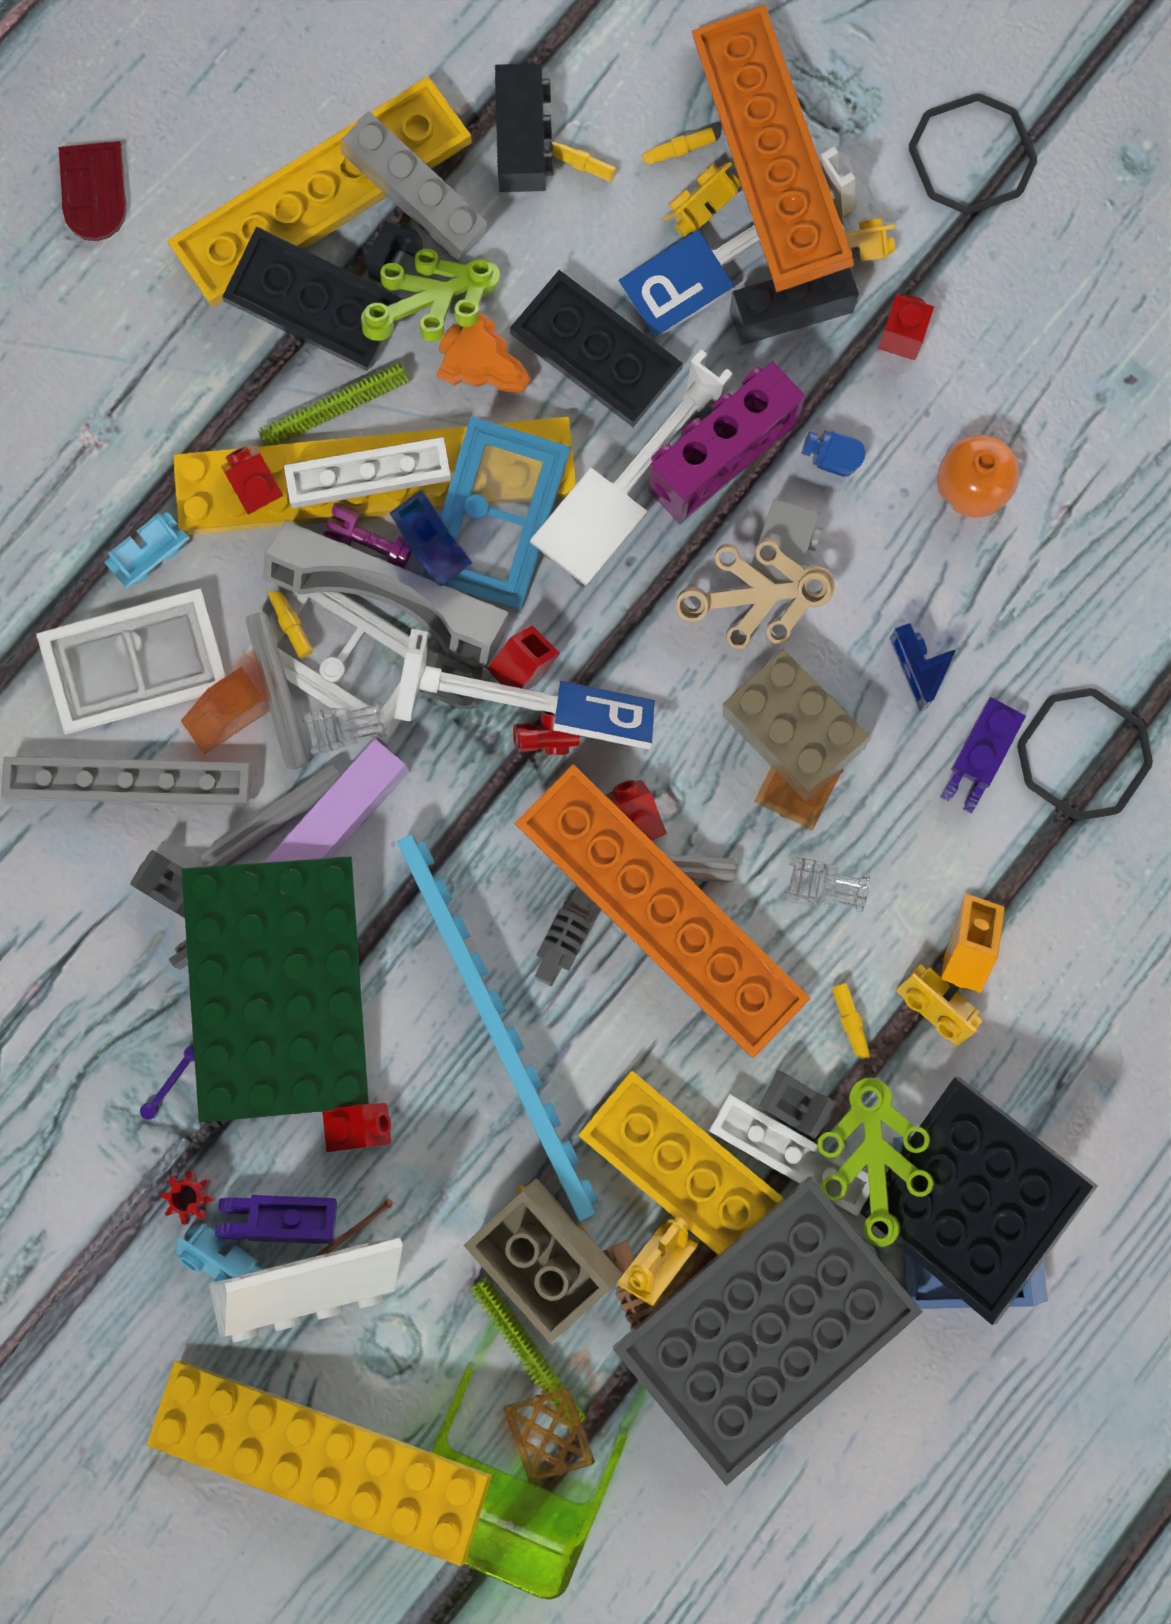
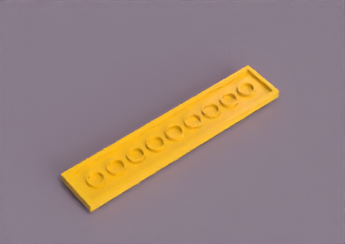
[173,417,576,535]

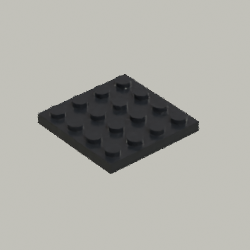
[860,1077,1098,1325]

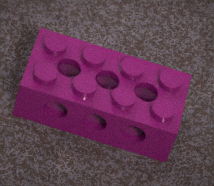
[648,361,806,525]

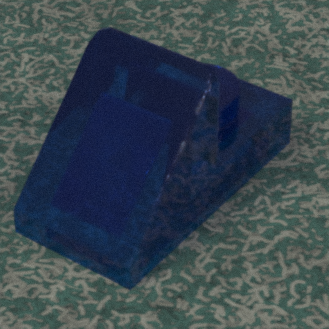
[889,623,956,711]

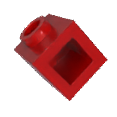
[878,294,935,360]
[487,625,560,690]

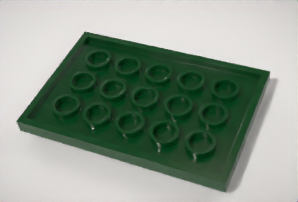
[181,856,369,1123]

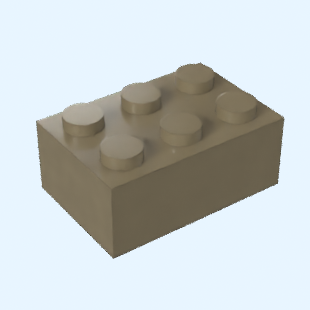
[723,649,869,802]
[463,1178,623,1344]

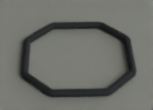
[909,93,1037,214]
[1017,688,1153,820]

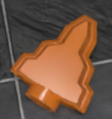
[436,311,531,393]

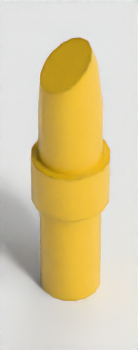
[642,127,716,164]
[549,141,617,183]
[268,590,313,658]
[831,983,870,1060]

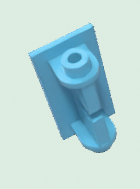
[104,511,190,589]
[176,1222,264,1283]

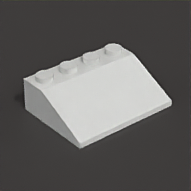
[209,1238,403,1343]

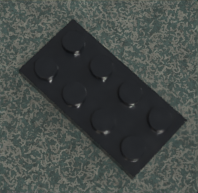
[222,226,401,372]
[510,270,683,427]

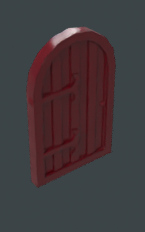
[58,141,127,241]

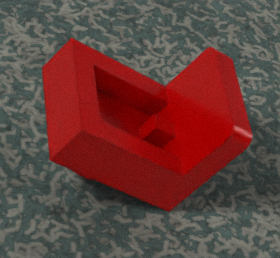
[221,446,283,515]
[605,780,667,841]
[322,1103,391,1153]

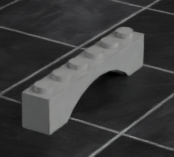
[263,521,509,669]

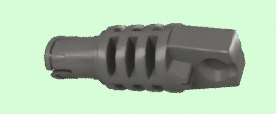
[535,887,595,987]

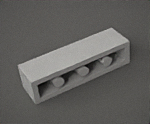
[341,111,488,263]

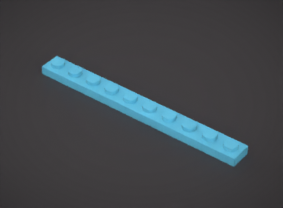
[397,834,599,1221]

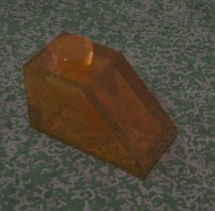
[181,666,270,755]

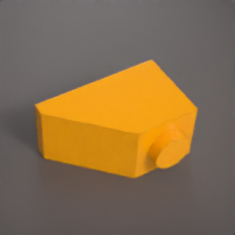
[941,893,1004,993]

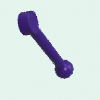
[140,1045,194,1120]

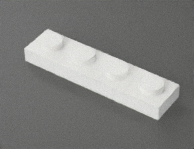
[284,437,451,508]
[708,1094,869,1216]

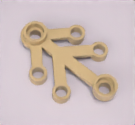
[676,538,835,650]

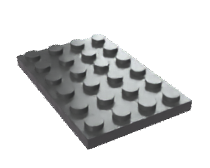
[612,1177,923,1486]

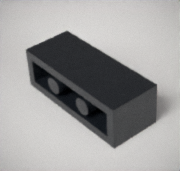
[495,63,553,192]
[729,267,859,346]

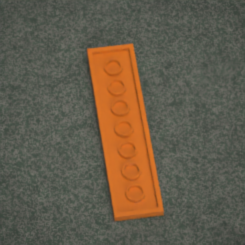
[692,4,854,292]
[514,764,811,1059]

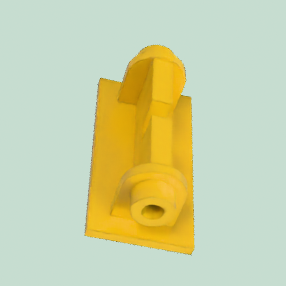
[662,161,741,238]
[842,218,895,262]
[895,964,983,1047]
[617,1217,698,1306]

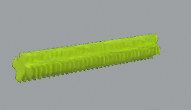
[257,361,410,446]
[469,1275,586,1432]

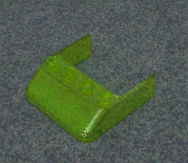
[431,1361,628,1600]

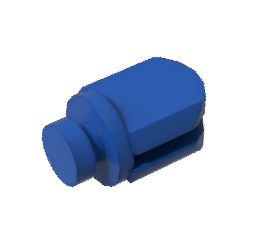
[801,430,865,477]

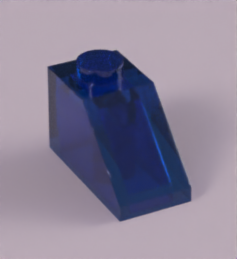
[389,489,473,586]

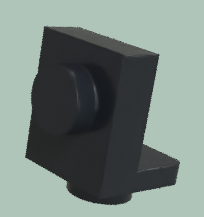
[363,220,423,283]

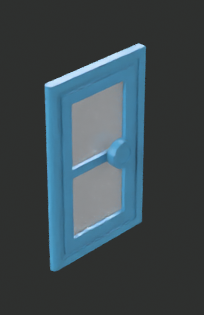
[423,416,571,610]

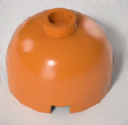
[937,434,1020,518]

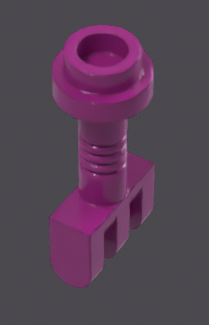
[323,503,413,568]

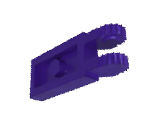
[940,697,1026,813]
[215,1195,337,1244]

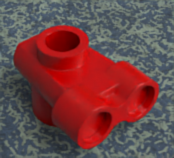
[513,711,580,755]

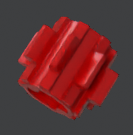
[160,1171,216,1225]

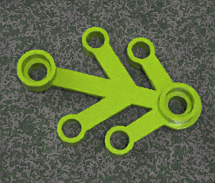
[361,249,500,342]
[818,1078,934,1247]

